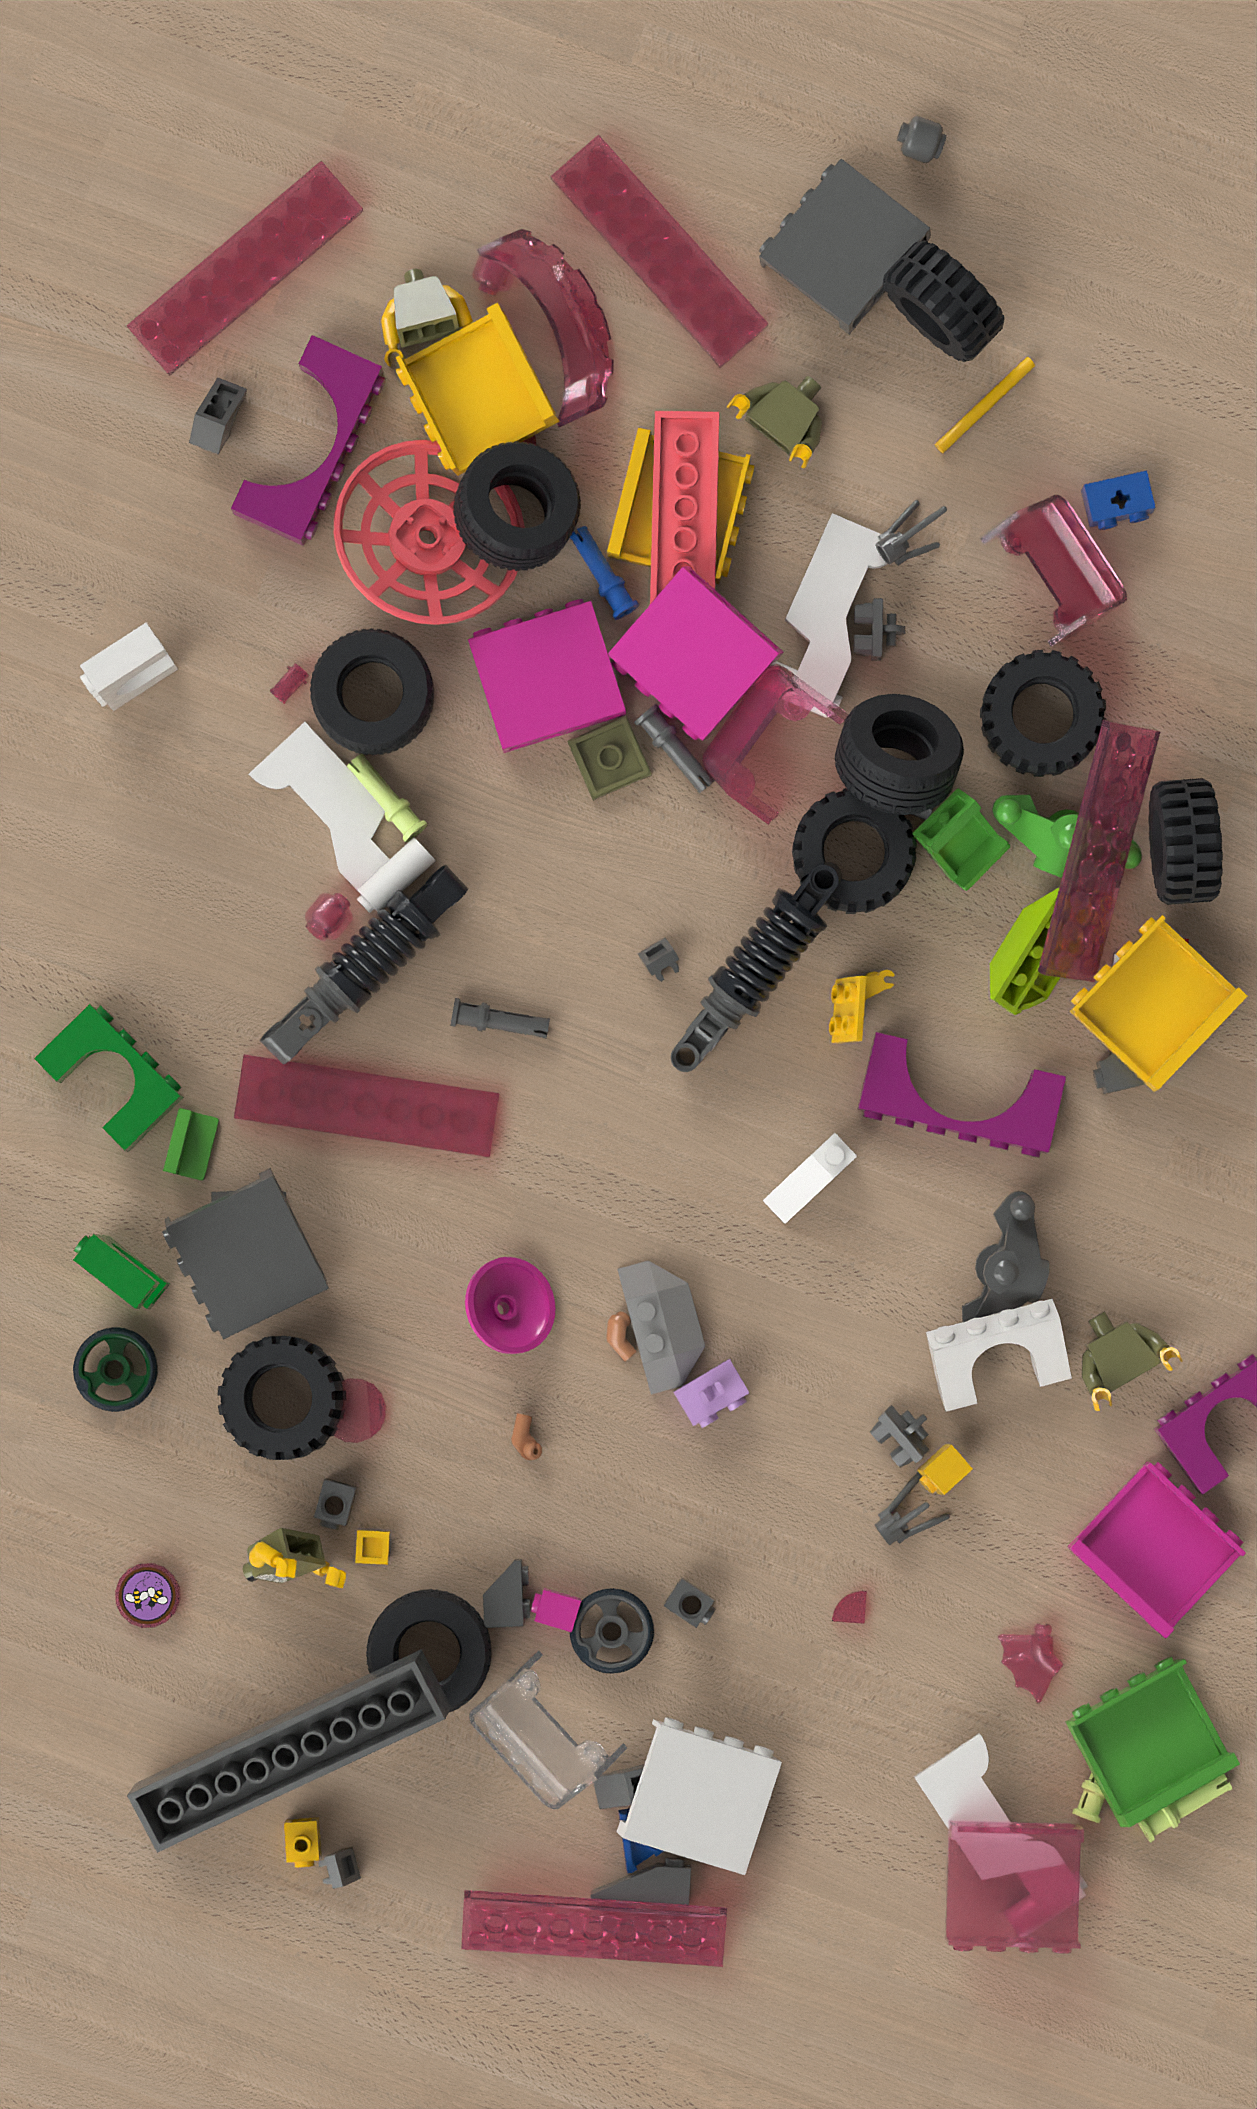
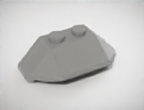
[617,1261,705,1394]

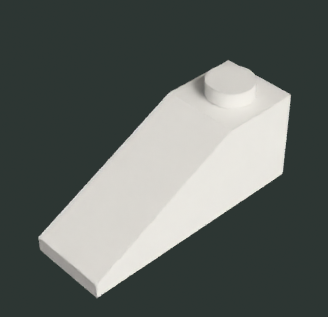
[763,1133,857,1224]

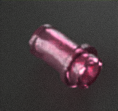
[269,663,310,704]

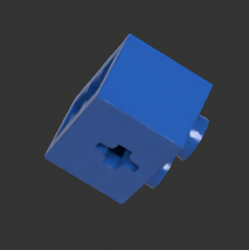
[1081,470,1156,530]

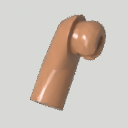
[606,1311,637,1362]
[511,1413,542,1460]

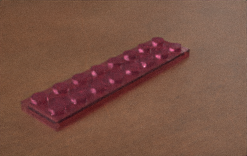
[551,134,768,368]
[127,161,364,376]
[1038,720,1161,982]
[234,1054,500,1158]
[461,1890,727,1967]

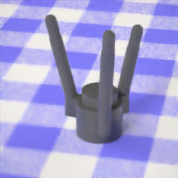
[875,500,947,566]
[874,1472,950,1545]

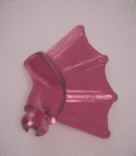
[998,1623,1064,1703]

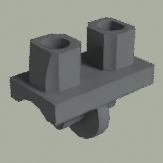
[854,598,906,661]
[870,1405,929,1467]

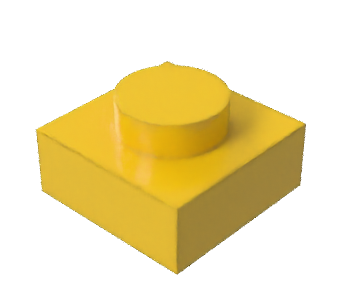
[355,1530,390,1565]

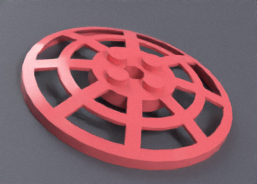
[334,440,525,625]

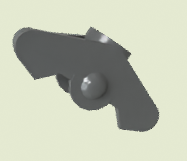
[962,1191,1050,1322]

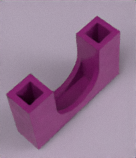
[1154,1354,1257,1495]

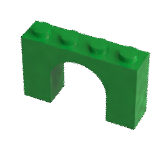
[34,1004,184,1152]
[73,1234,170,1309]

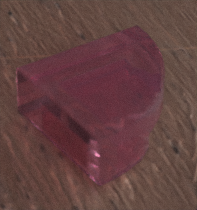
[831,1590,867,1624]

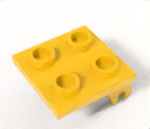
[829,970,895,1044]

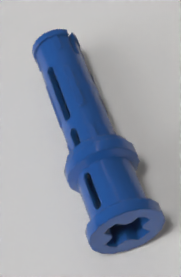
[570,526,639,620]

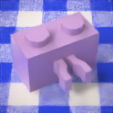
[674,1359,749,1428]

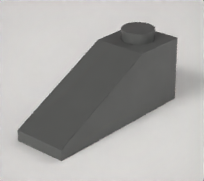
[590,1858,691,1909]

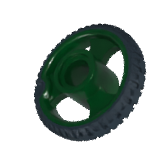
[73,1327,158,1412]

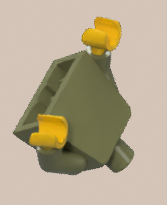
[727,376,822,468]
[1082,1312,1183,1411]

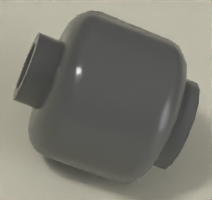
[897,116,947,163]

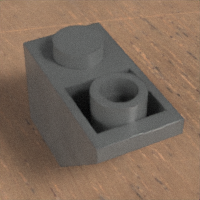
[483,1559,530,1628]
[592,1764,645,1809]

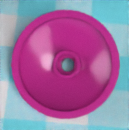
[465,1257,556,1354]

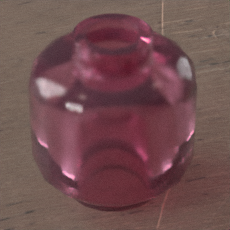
[472,245,519,296]
[305,893,353,941]

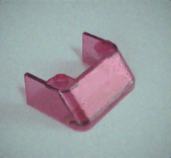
[981,495,1127,647]
[702,664,848,825]

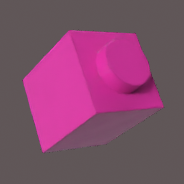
[530,1588,581,1632]

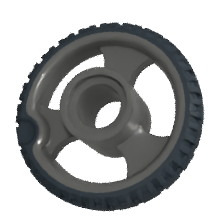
[570,1588,654,1674]

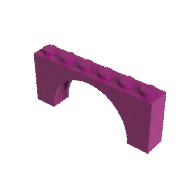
[231,335,386,546]
[857,1032,1066,1158]

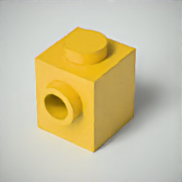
[917,1444,973,1495]
[284,1817,322,1868]

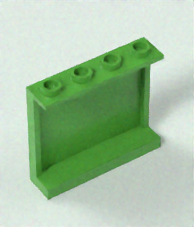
[1065,1657,1240,1827]

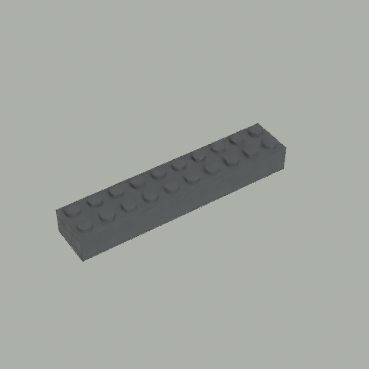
[127,1649,452,1853]

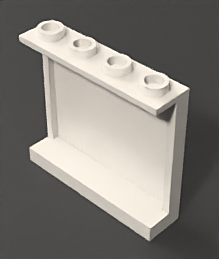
[617,1717,782,1875]

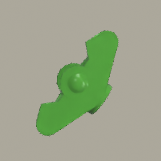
[992,795,1142,881]

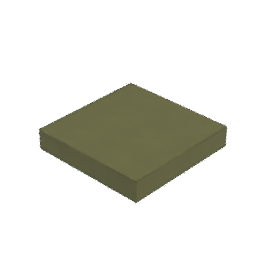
[567,716,652,801]

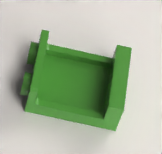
[912,788,1010,891]

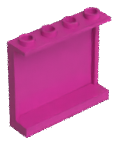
[607,566,784,741]
[468,599,626,753]
[1067,1462,1246,1639]

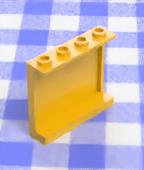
[395,302,560,476]
[607,428,755,584]
[1070,915,1248,1092]

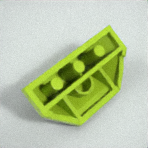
[990,888,1083,1015]

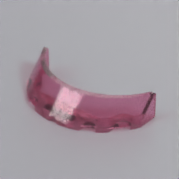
[477,229,614,428]

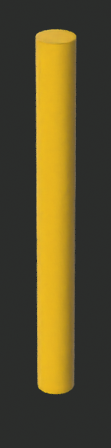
[934,357,1035,453]

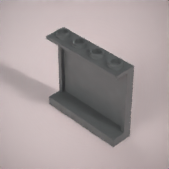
[759,159,931,335]
[162,1168,329,1340]

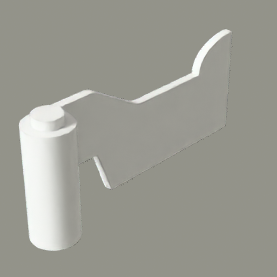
[756,513,887,718]
[249,722,435,913]
[914,1733,1088,1939]

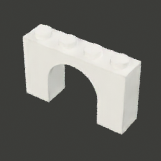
[80,623,178,711]
[926,1299,1072,1412]

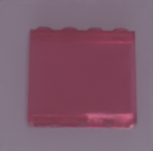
[945,1820,1084,1954]

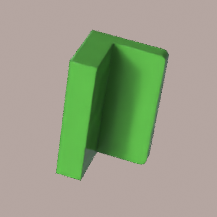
[163,1108,219,1181]

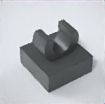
[638,938,679,982]
[318,1847,361,1889]

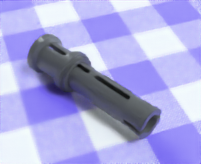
[634,704,715,794]
[450,998,550,1039]

